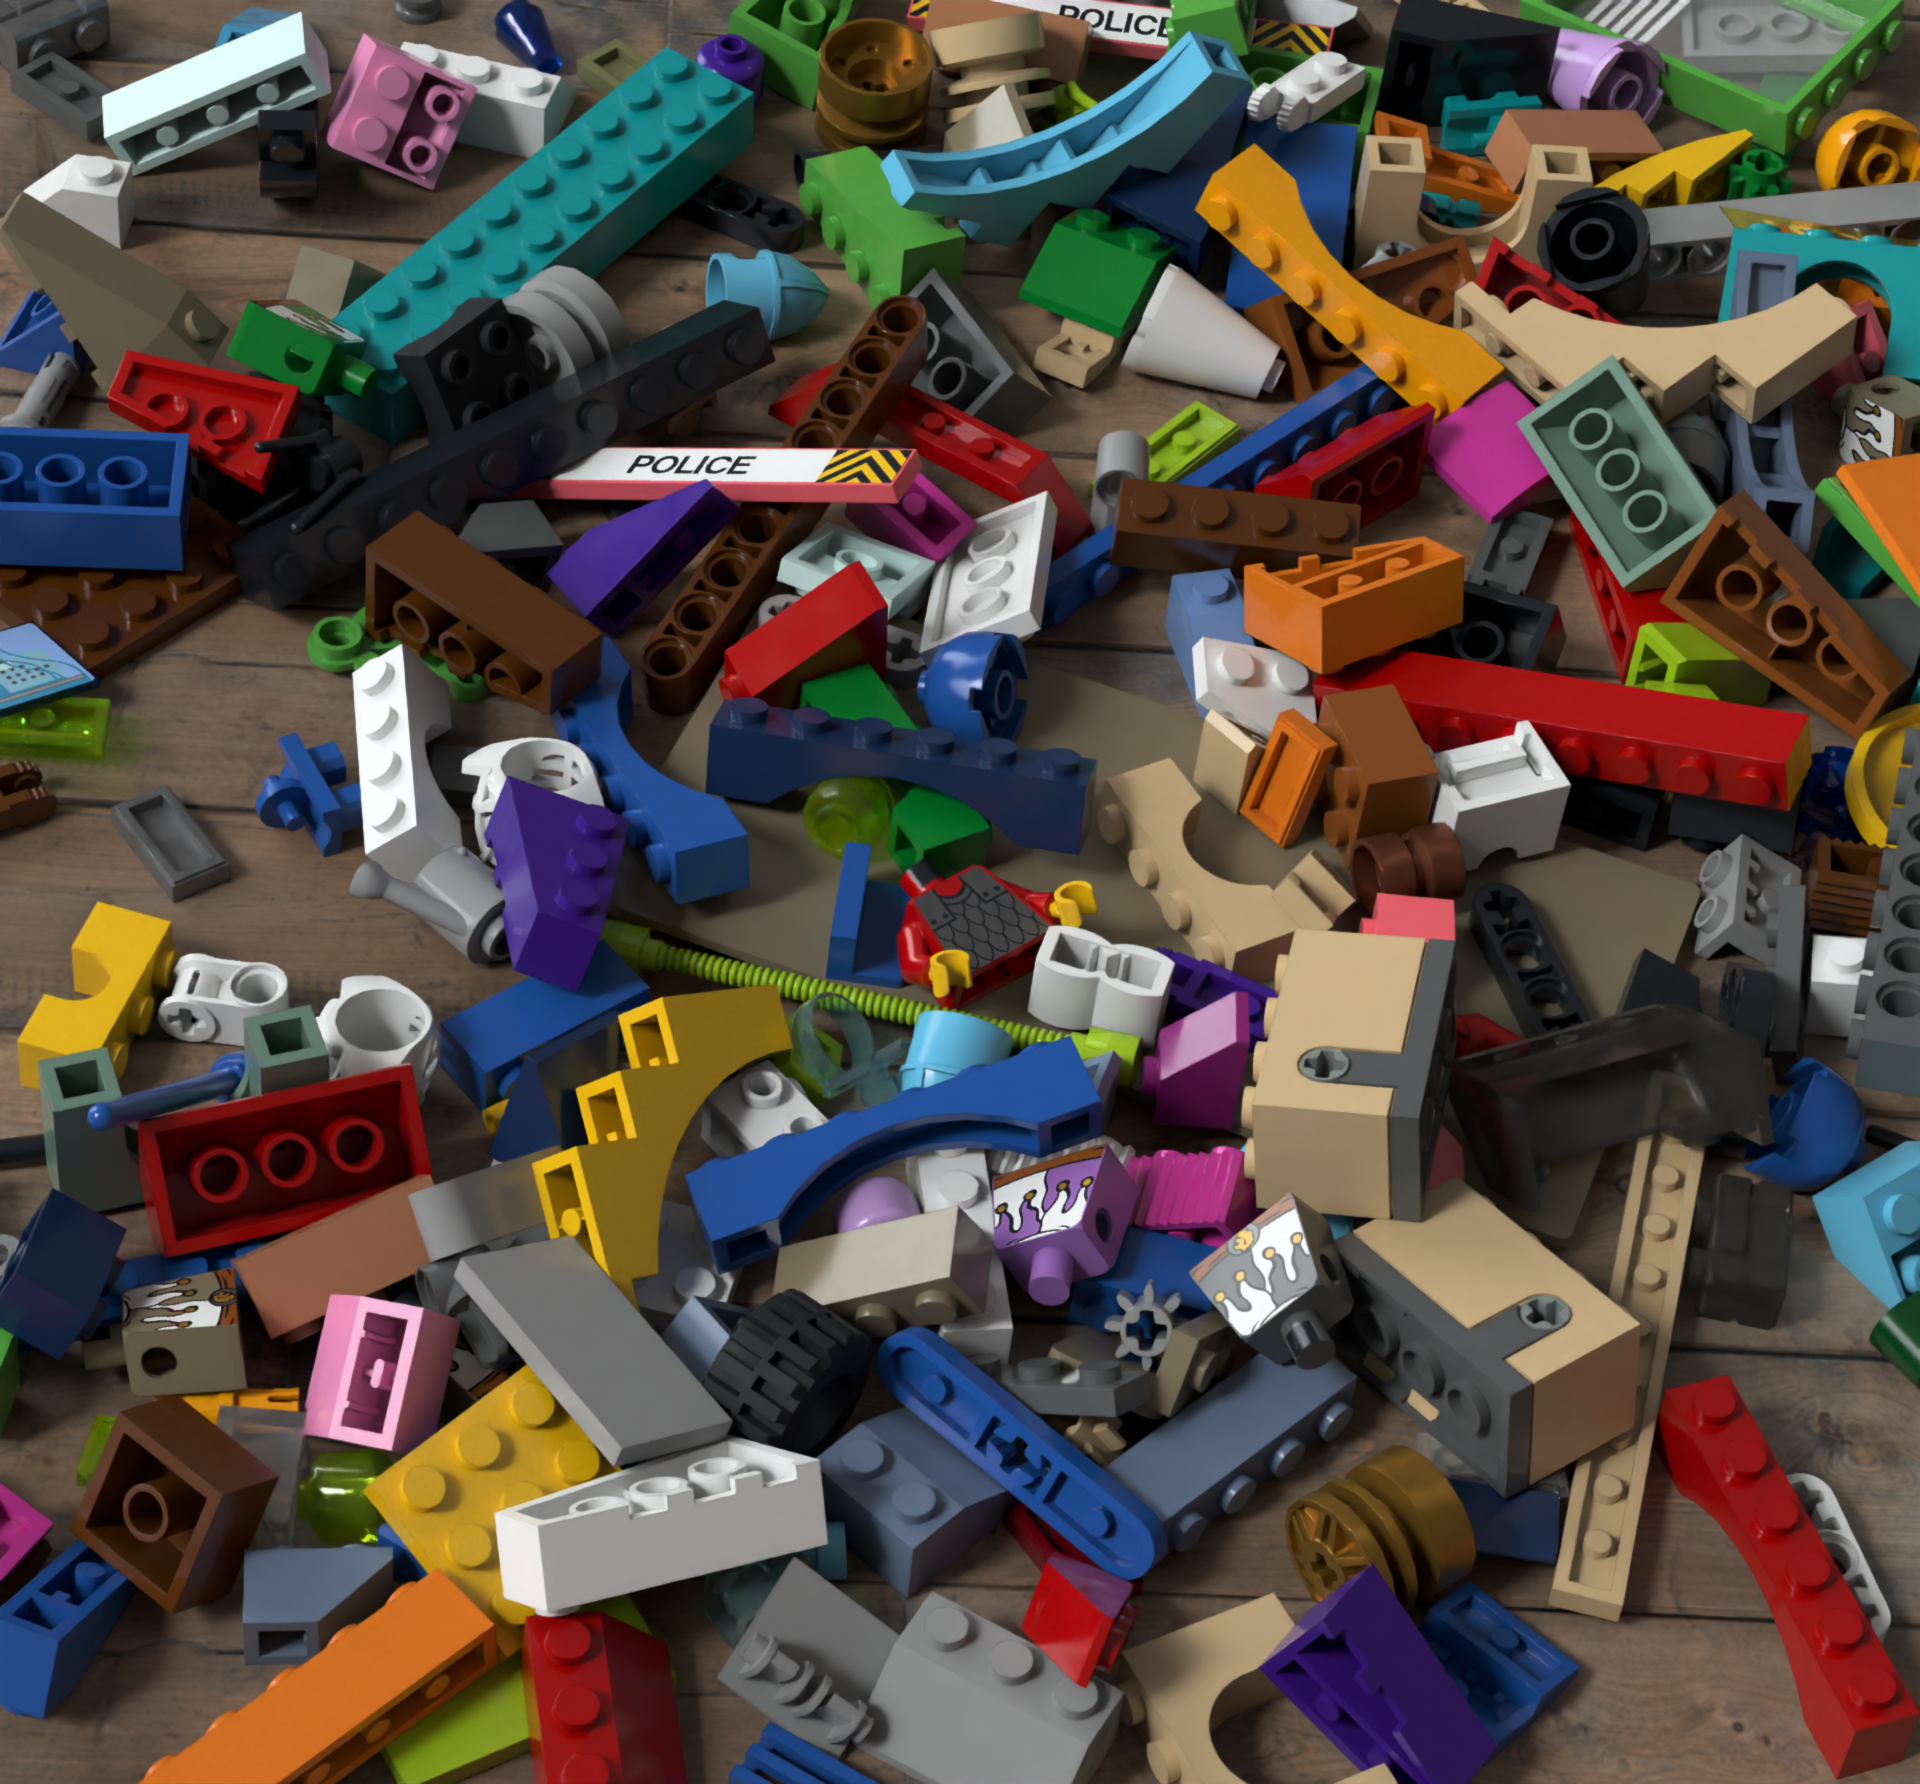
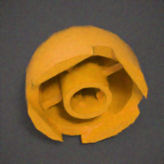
[1815,109,1920,191]

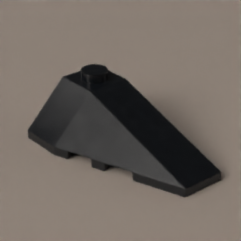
[1394,581,1567,674]

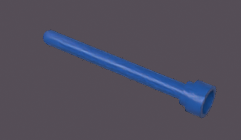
[88,1050,245,1131]

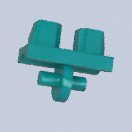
[1440,91,1542,156]

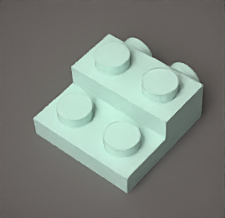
[777,522,936,620]

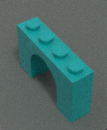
[1718,223,1920,387]

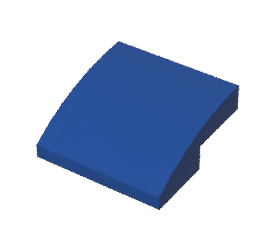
[1419,1580,1581,1767]

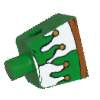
[225,299,380,402]

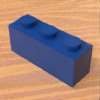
[440,939,650,1112]

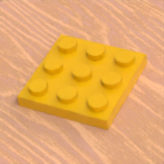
[363,1364,622,1665]

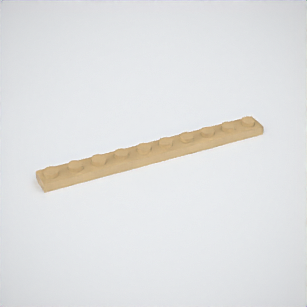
[1548,1071,1716,1622]

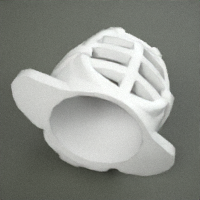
[461,737,604,866]
[316,975,442,1106]

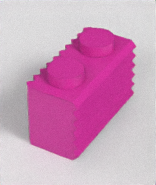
[1126,1146,1265,1248]

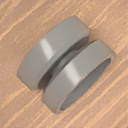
[502,265,630,390]

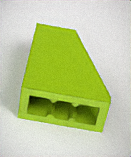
[1625,623,1772,707]

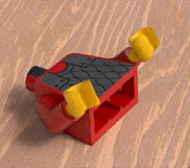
[896,860,1098,1012]

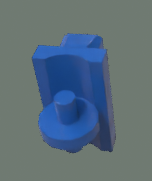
[255,733,363,858]

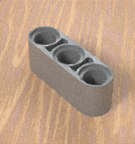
[407,1144,563,1262]

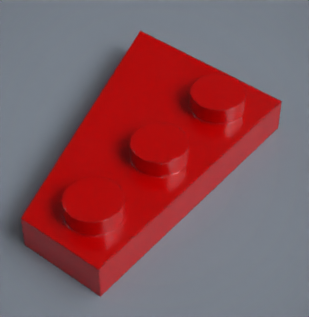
[107,350,301,494]

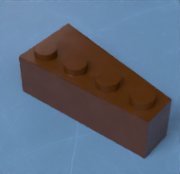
[365,510,603,716]

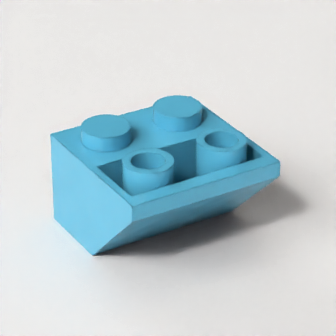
[1812,1141,1920,1310]

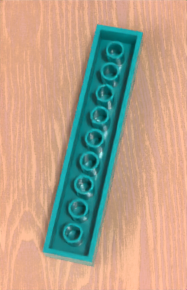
[325,47,754,446]

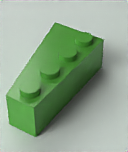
[799,146,966,312]

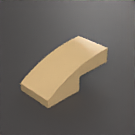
[1032,317,1135,389]
[1270,848,1358,931]

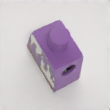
[992,1143,1139,1306]

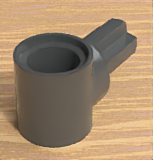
[415,1244,519,1373]

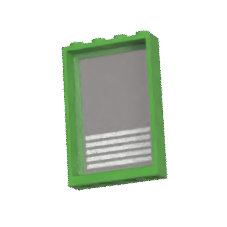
[1520,0,1906,156]

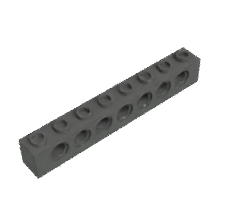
[1845,725,1920,1097]

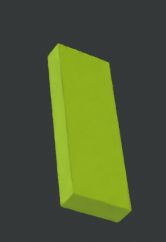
[1088,400,1241,500]

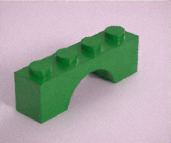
[799,662,993,880]

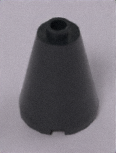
[1537,187,1650,318]

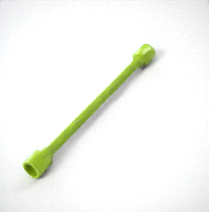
[598,918,1143,1088]

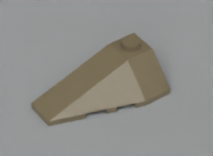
[0,192,229,395]

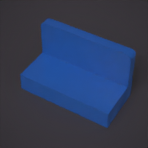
[826,841,911,989]

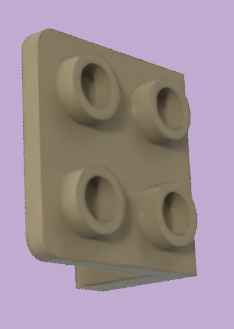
[1048,1310,1238,1420]

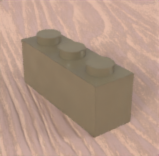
[772,1206,993,1338]

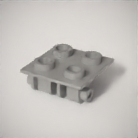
[716,1557,900,1760]

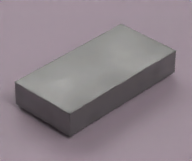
[110,784,230,903]

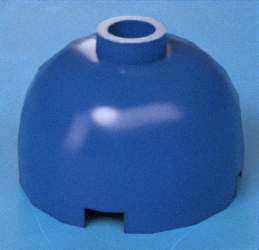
[917,631,1028,743]
[1744,1057,1868,1192]

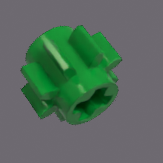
[1722,149,1793,200]

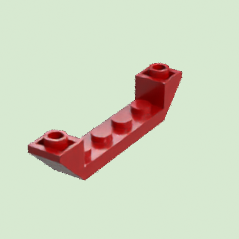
[768,362,1092,561]

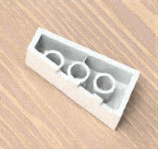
[494,1435,828,1617]

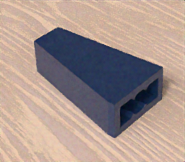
[1102,83,1253,277]

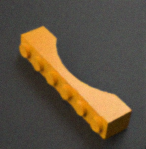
[1195,143,1505,426]

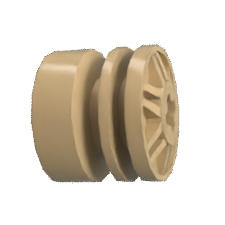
[928,11,1057,124]

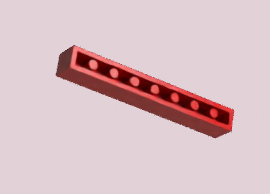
[1312,648,1812,811]

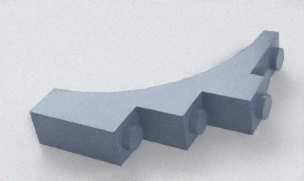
[1715,250,1816,552]

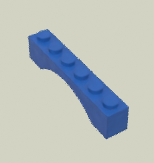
[541,636,750,905]
[685,1036,1103,1275]

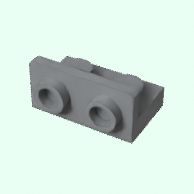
[1694,834,1802,965]

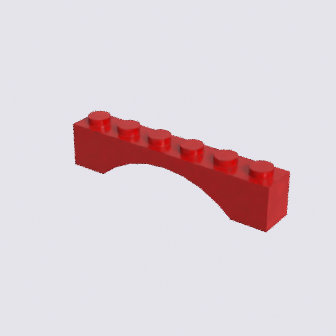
[1652,1374,1920,1780]

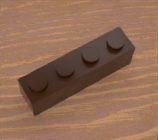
[1109,478,1361,580]

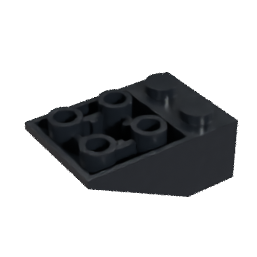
[1377,0,1561,127]

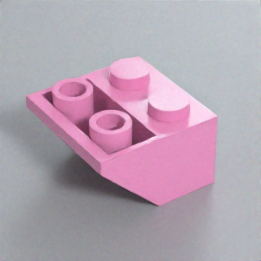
[320,33,478,190]
[299,1294,461,1456]

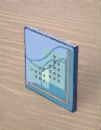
[0,621,100,719]

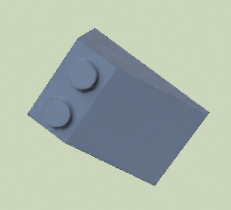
[816,1406,1029,1599]

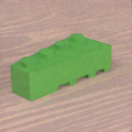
[727,0,865,111]

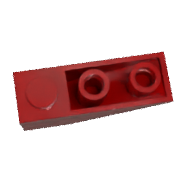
[1020,1551,1140,1688]

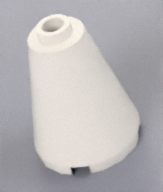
[1121,263,1286,399]

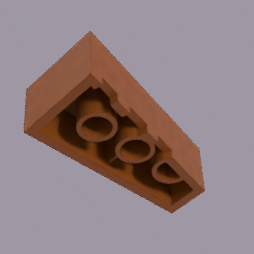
[1659,489,1912,741]

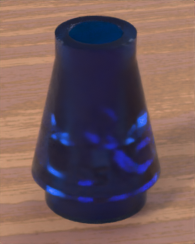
[494,0,562,75]

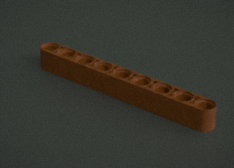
[640,295,929,716]

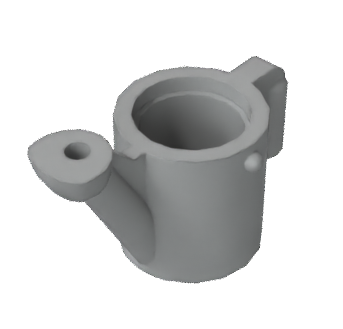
[349,846,510,964]

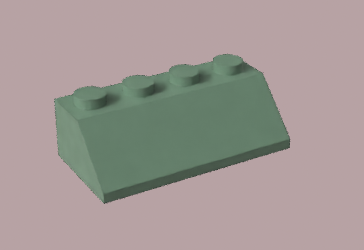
[1516,354,1719,593]

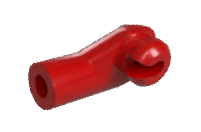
[1454,1013,1532,1072]

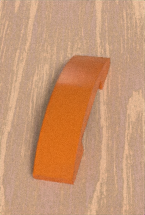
[1373,111,1521,214]

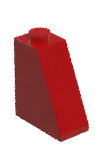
[719,560,888,710]

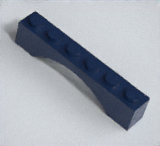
[705,697,1098,855]

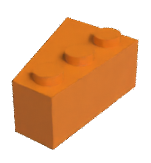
[1244,536,1464,674]

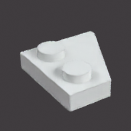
[1192,636,1317,738]

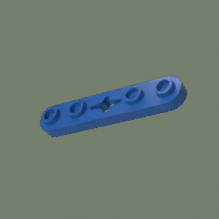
[877,1326,1168,1580]

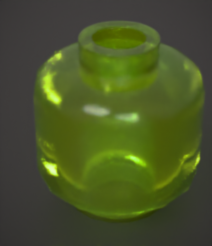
[803,776,894,859]
[296,1448,394,1545]

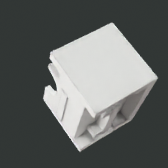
[1425,720,1571,871]

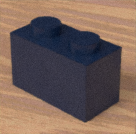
[0,1188,127,1360]

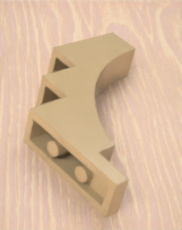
[1453,281,1858,425]

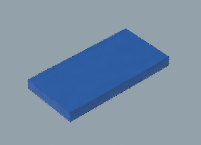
[1225,117,1357,318]

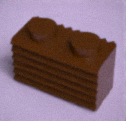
[1804,835,1890,937]

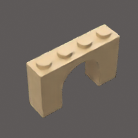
[1347,135,1593,276]
[1113,1592,1398,1784]

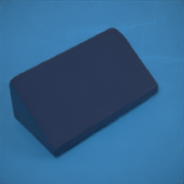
[1447,1478,1559,1565]

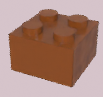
[1313,684,1439,871]

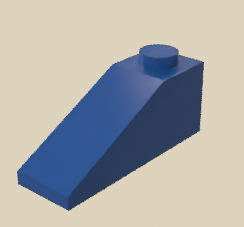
[0,1539,139,1720]

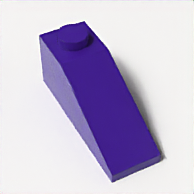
[546,479,741,639]

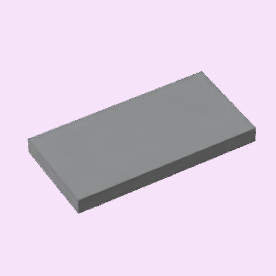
[453,1235,733,1467]

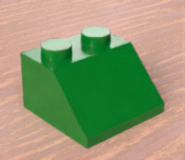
[1018,208,1177,338]

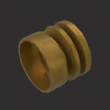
[815,18,933,153]
[1284,1445,1476,1611]

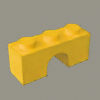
[17,901,180,1090]

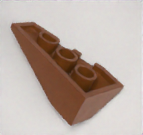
[1243,234,1477,404]

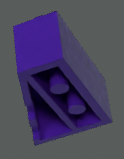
[484,775,630,993]
[1258,1563,1498,1784]

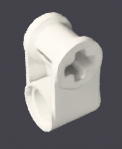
[158,953,290,1047]

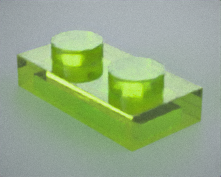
[0,695,111,762]

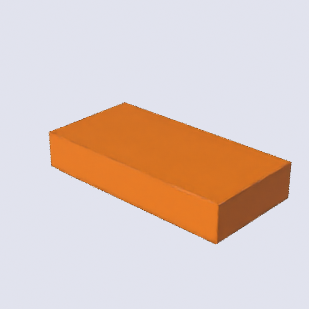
[1238,708,1338,848]

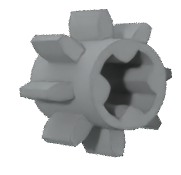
[1104,1279,1191,1371]

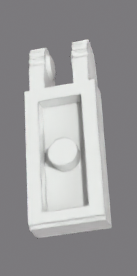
[1246,52,1366,133]

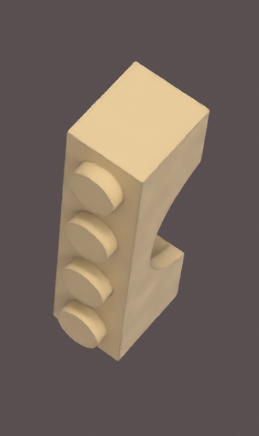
[1097,758,1301,983]

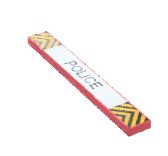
[907,0,1334,60]
[501,447,923,504]

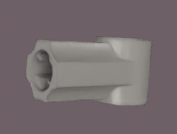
[1088,430,1151,539]

